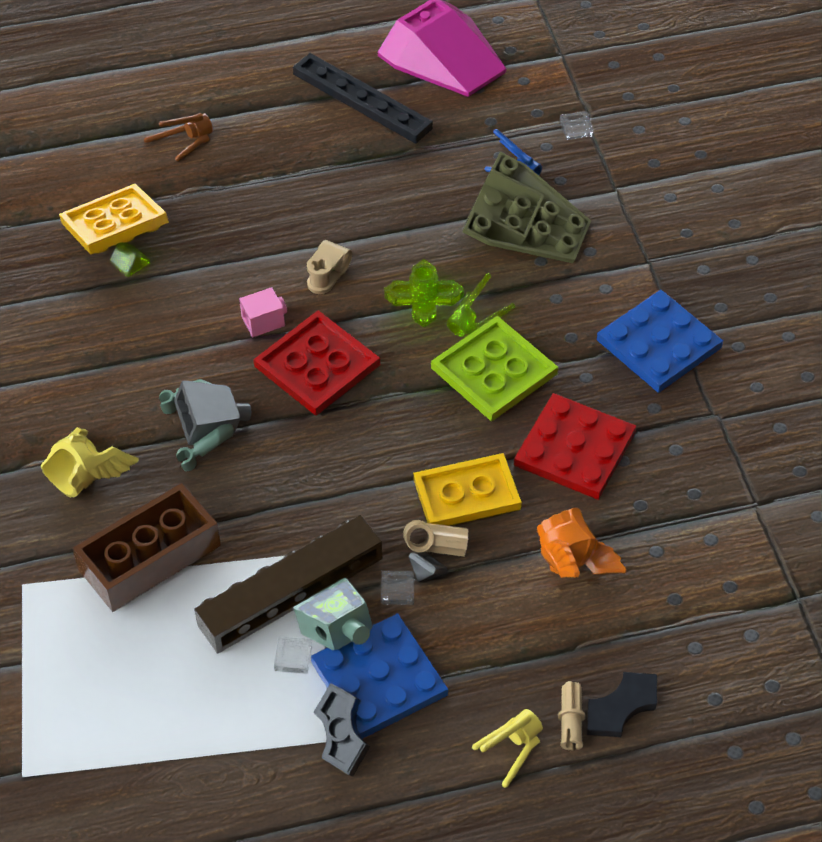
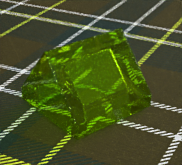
[110,242,150,277]

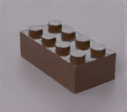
[73,483,221,612]

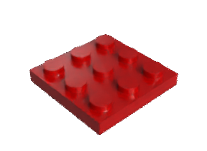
[253,310,380,416]
[514,393,636,500]

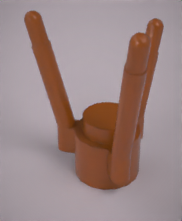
[144,113,213,161]

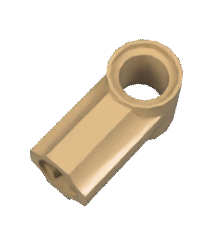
[403,520,468,557]

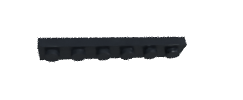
[293,53,433,144]

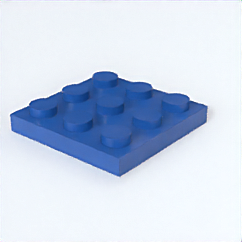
[597,290,723,393]
[311,614,448,739]

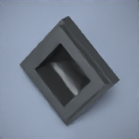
[409,552,449,582]

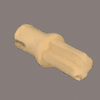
[558,681,585,750]

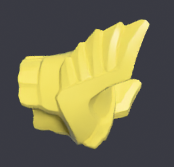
[41,427,139,498]

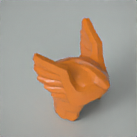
[537,508,627,578]

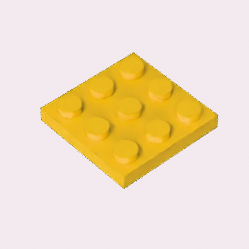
[59,184,169,255]

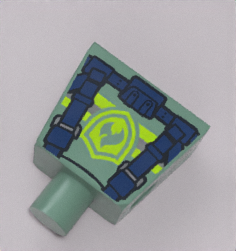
[293,578,373,650]

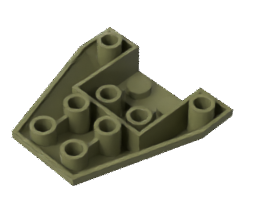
[462,152,591,263]

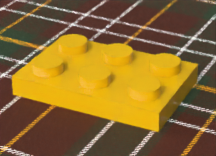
[413,453,522,526]

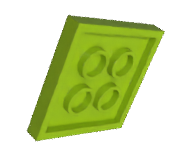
[431,316,558,422]

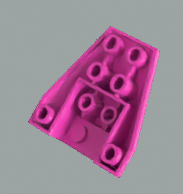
[378,0,507,97]

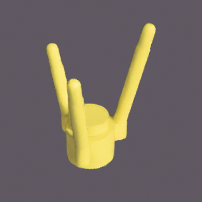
[472,709,543,788]

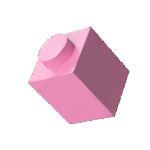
[239,287,287,338]

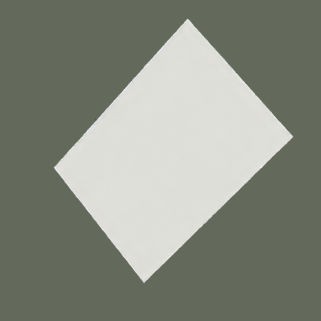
[22,556,327,777]

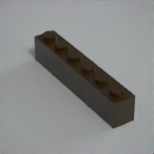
[194,515,383,654]

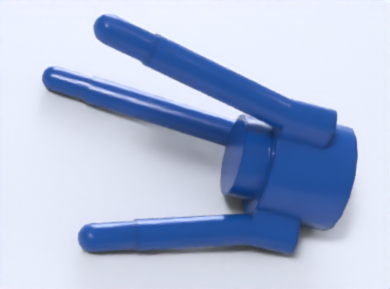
[484,129,542,175]

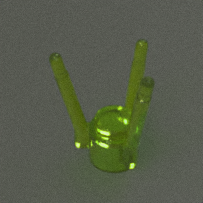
[446,273,515,337]

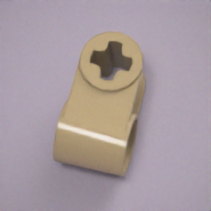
[307,240,353,294]

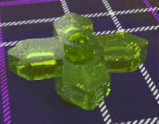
[384,259,464,327]

